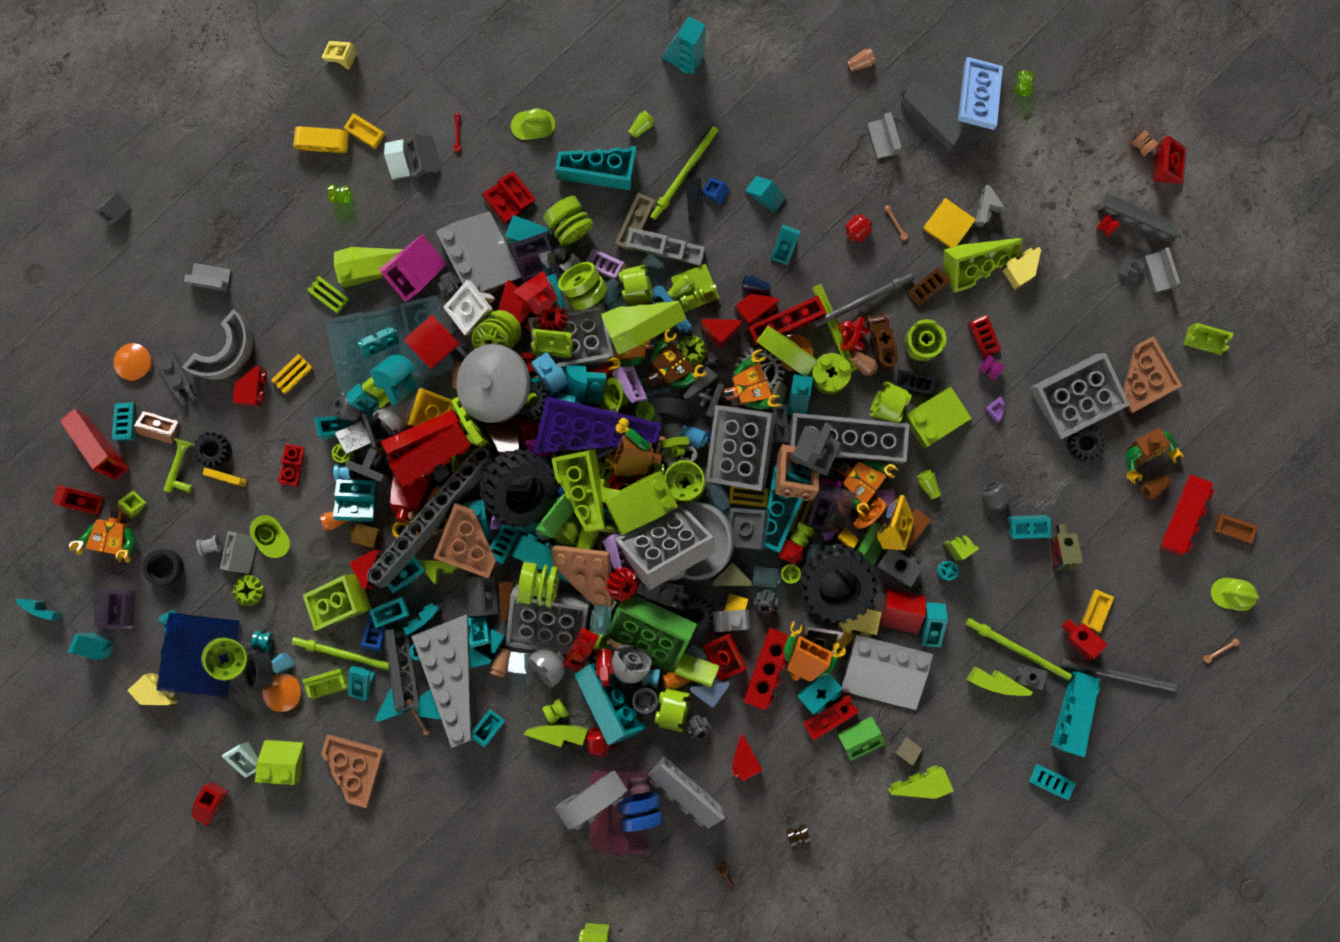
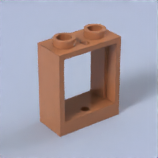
[775,444,819,501]

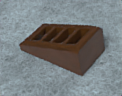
[907,267,950,307]
[499,582,516,622]

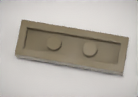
[615,193,655,252]

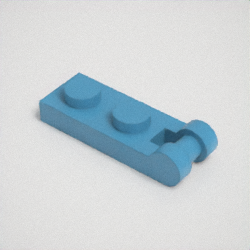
[653,286,691,334]

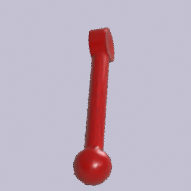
[453,113,461,152]

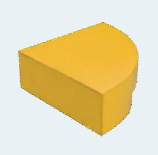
[838,632,854,649]

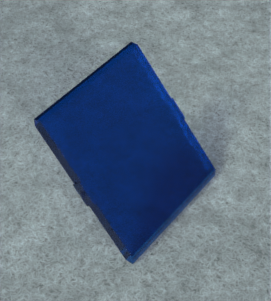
[156,613,240,697]

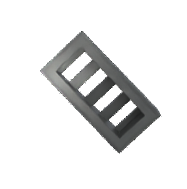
[683,367,718,401]

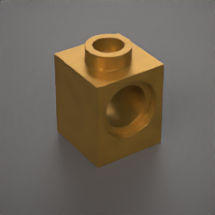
[350,523,382,548]

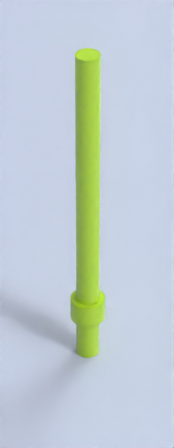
[649,126,719,221]
[965,618,1072,681]
[291,637,404,675]

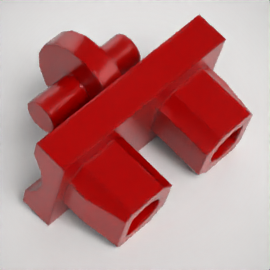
[838,316,868,352]

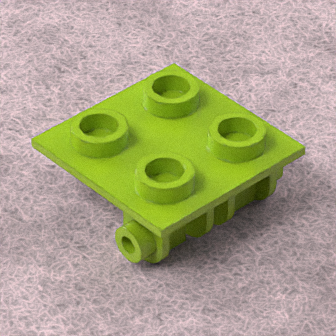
[671,264,720,312]

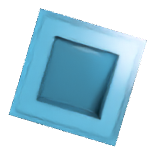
[271,653,295,674]

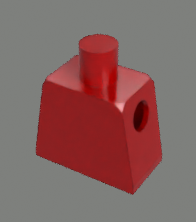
[513,271,558,314]
[390,476,431,523]
[1061,619,1108,661]

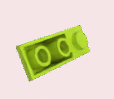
[887,765,954,799]

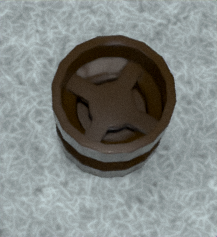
[786,824,811,849]

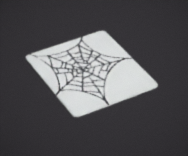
[335,422,371,453]

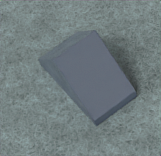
[690,680,729,708]

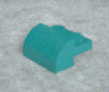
[370,355,417,405]
[562,365,606,405]
[333,479,377,522]

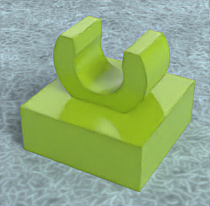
[662,436,690,457]

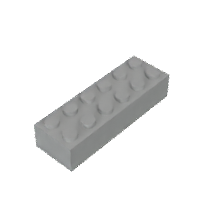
[789,413,910,464]

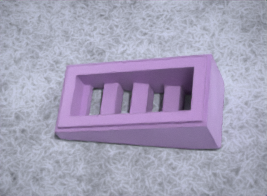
[586,248,628,283]
[612,366,647,403]
[603,533,634,571]

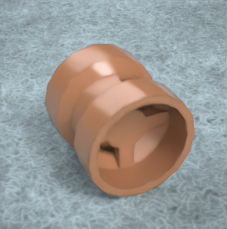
[1131,130,1159,157]

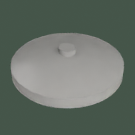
[456,344,530,423]
[683,502,734,580]

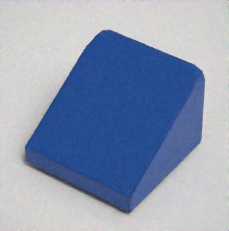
[701,177,730,205]

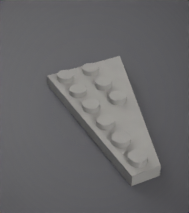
[412,614,472,748]

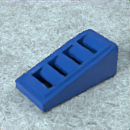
[361,611,387,653]

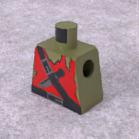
[1051,524,1083,571]

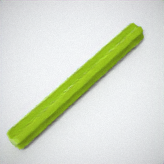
[812,284,858,372]

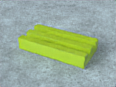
[307,276,350,314]

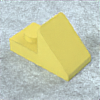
[322,41,356,70]

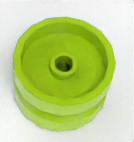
[558,262,607,310]

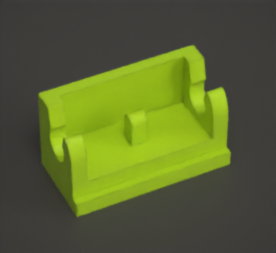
[1184,323,1234,355]
[531,329,574,358]
[943,535,979,561]
[303,668,348,699]

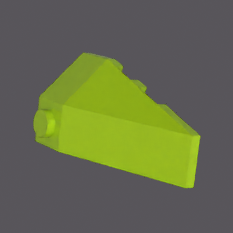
[943,238,1022,293]
[334,247,403,288]
[601,301,686,355]
[551,449,605,532]

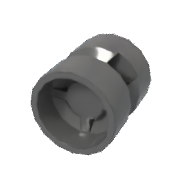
[633,686,658,714]

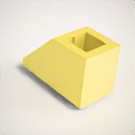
[1003,247,1041,290]
[837,609,882,638]
[127,673,178,705]

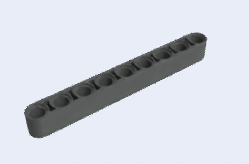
[367,447,494,588]

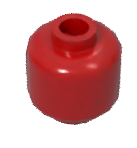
[845,214,873,242]
[585,726,613,757]

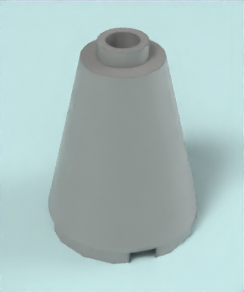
[372,390,418,437]

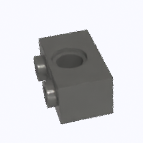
[875,549,923,587]

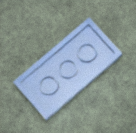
[958,57,1003,130]

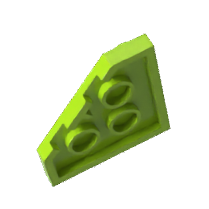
[451,397,493,449]

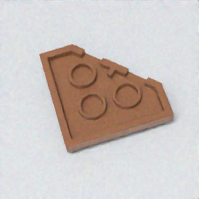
[1123,336,1182,414]
[433,503,496,579]
[552,545,614,607]
[321,734,384,808]

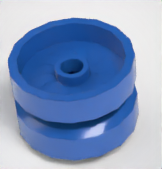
[617,793,664,832]

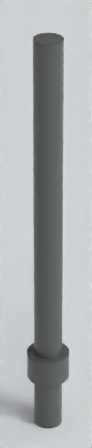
[812,273,914,328]
[1060,659,1177,692]

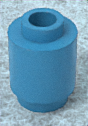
[679,425,708,450]

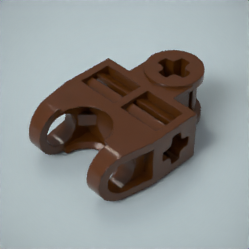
[866,312,898,371]

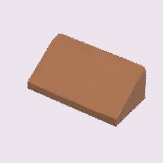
[134,411,180,444]

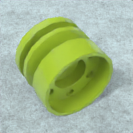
[543,196,594,246]
[471,310,522,349]
[664,460,706,505]
[517,562,559,608]
[201,637,247,681]

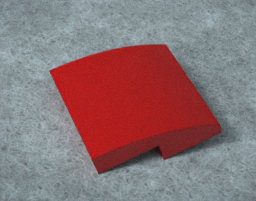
[482,171,536,225]
[404,314,460,370]

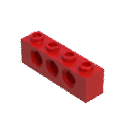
[748,295,827,348]
[743,628,791,710]

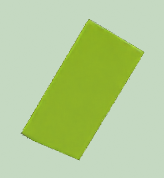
[675,653,719,687]

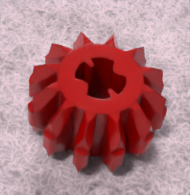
[535,304,569,332]
[605,566,640,602]

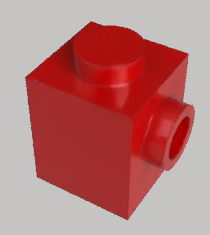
[776,539,805,565]

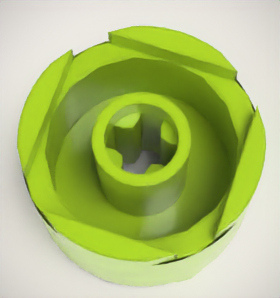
[618,265,654,306]
[904,319,946,361]
[810,353,851,395]
[869,381,911,423]
[655,689,690,732]

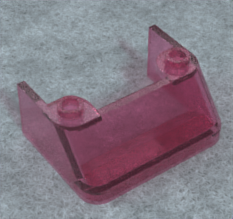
[589,769,649,855]

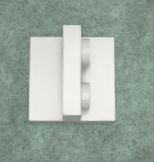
[443,280,495,335]

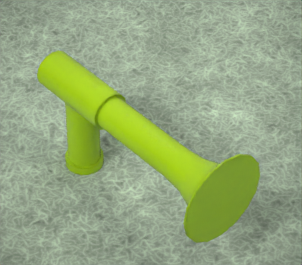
[163,438,194,493]

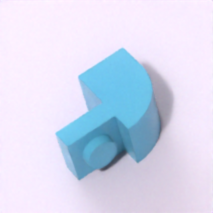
[530,352,567,397]

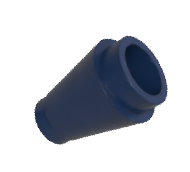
[741,275,771,295]

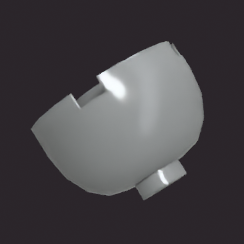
[612,644,652,683]
[527,648,565,688]

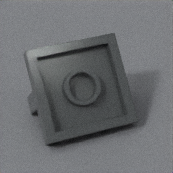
[791,422,841,476]
[345,448,392,485]
[729,508,768,551]

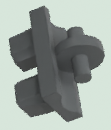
[697,383,727,418]

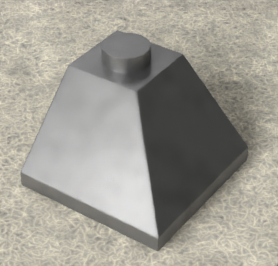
[796,612,843,655]

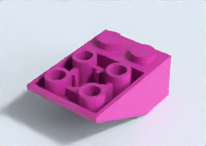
[378,234,446,302]

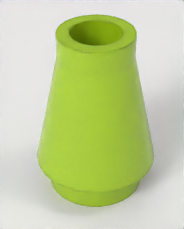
[628,110,655,139]
[667,273,695,301]
[917,470,941,499]

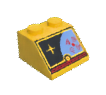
[877,495,915,550]

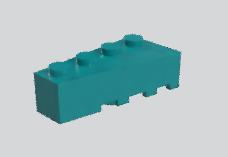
[662,16,706,75]
[555,146,636,190]
[764,466,811,553]
[510,533,571,584]
[574,663,648,745]
[1051,671,1101,757]

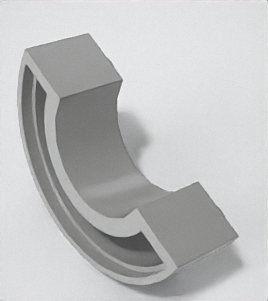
[182,309,253,380]
[555,770,628,830]

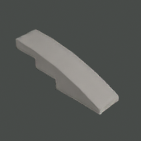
[626,228,705,266]

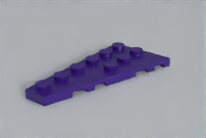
[533,396,661,454]

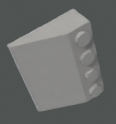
[436,211,523,294]
[528,304,614,373]
[1030,353,1130,439]
[705,405,777,491]
[615,503,715,590]
[505,584,590,656]
[841,634,933,710]
[648,756,725,828]

